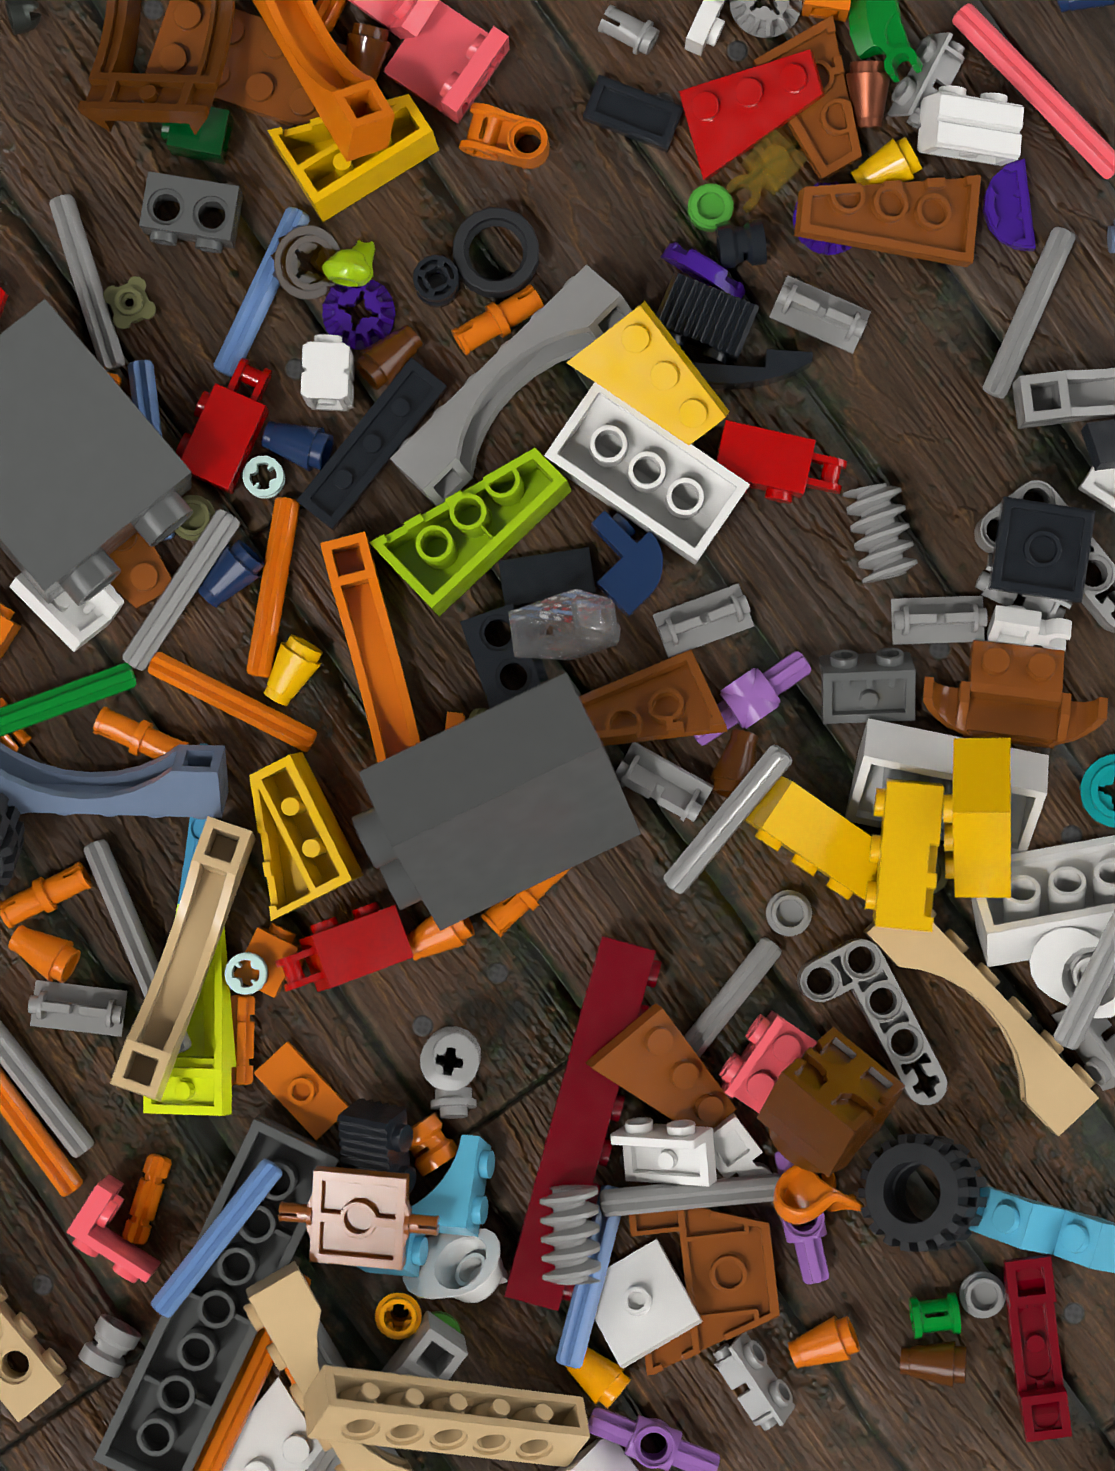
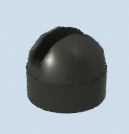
[5,0,41,35]

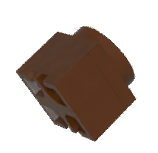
[757,1027,905,1178]

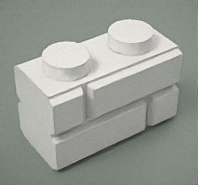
[917,86,1024,166]
[301,334,355,411]

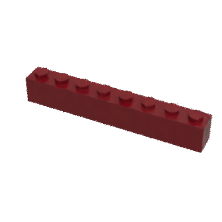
[504,935,662,1311]

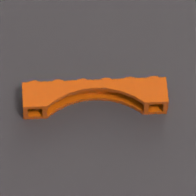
[252,0,395,162]
[320,532,422,763]

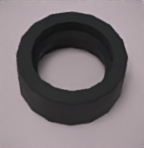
[452,207,539,298]

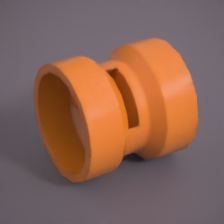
[409,1112,458,1176]

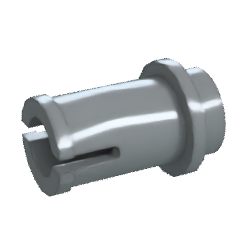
[598,4,660,55]

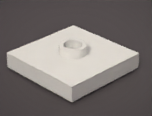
[595,1239,703,1368]

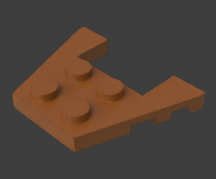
[628,1208,780,1375]

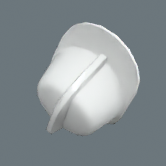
[1030,927,1115,1019]
[403,1228,509,1303]

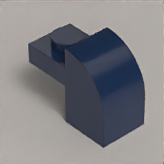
[591,510,663,618]

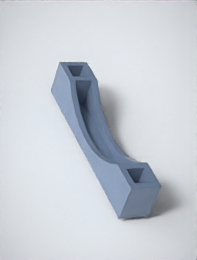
[0,742,229,819]

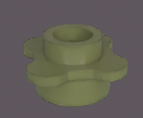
[103,276,156,329]

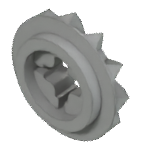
[729,0,802,38]

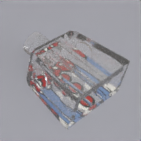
[508,589,621,660]

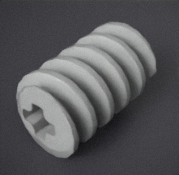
[842,483,918,583]
[420,1026,481,1091]
[540,1185,601,1285]

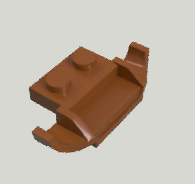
[923,640,1108,749]

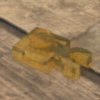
[726,130,807,213]

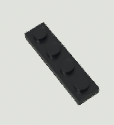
[297,358,448,531]

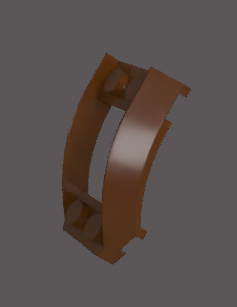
[77,0,235,135]

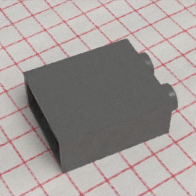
[0,299,194,606]
[351,673,641,931]

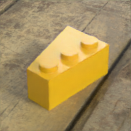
[267,94,439,222]
[566,301,729,445]
[943,738,1011,898]
[249,752,364,921]
[745,776,878,901]
[865,778,944,932]

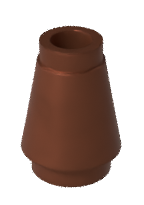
[845,61,890,128]

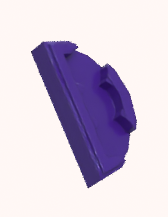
[983,158,1036,251]
[660,242,746,299]

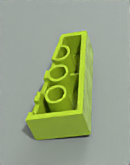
[369,448,572,617]

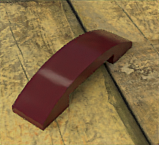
[1004,1254,1072,1442]

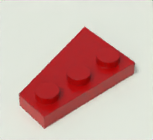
[679,49,825,181]

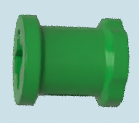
[908,1292,961,1339]

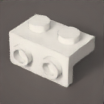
[10,573,124,652]
[610,1117,717,1187]

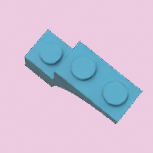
[356,1135,495,1278]
[968,1186,1115,1273]

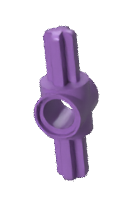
[694,651,812,746]
[774,1151,830,1284]
[588,1407,720,1471]

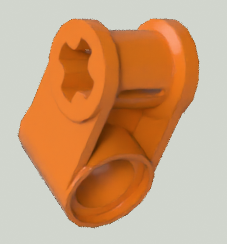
[459,103,550,169]

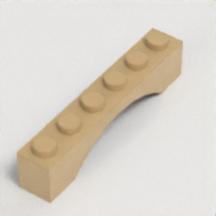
[110,816,256,1102]
[863,909,1099,1136]
[243,1261,413,1471]

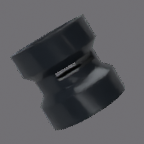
[715,218,767,269]
[413,255,460,308]

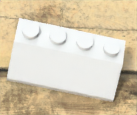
[544,382,750,565]
[845,718,1049,854]
[971,835,1115,967]

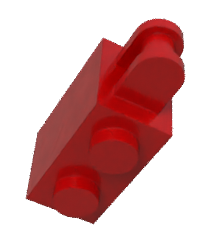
[176,357,273,494]
[716,420,847,504]
[275,901,414,992]

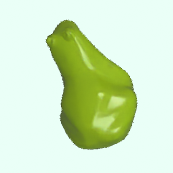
[322,240,375,287]

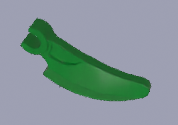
[849,0,923,83]

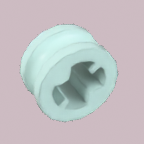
[243,456,285,499]
[225,952,269,995]

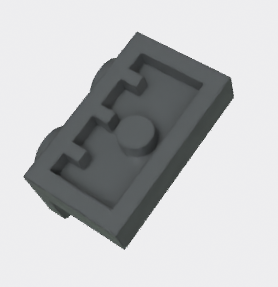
[819,648,916,724]

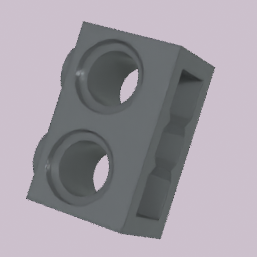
[139,171,244,253]

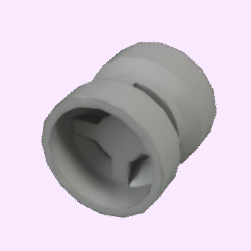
[78,1314,141,1378]

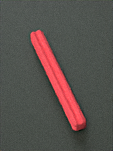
[952,3,1115,179]

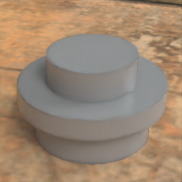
[766,890,812,936]
[431,1087,477,1119]
[959,1271,1006,1318]

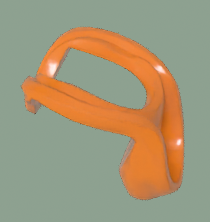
[773,1165,865,1225]

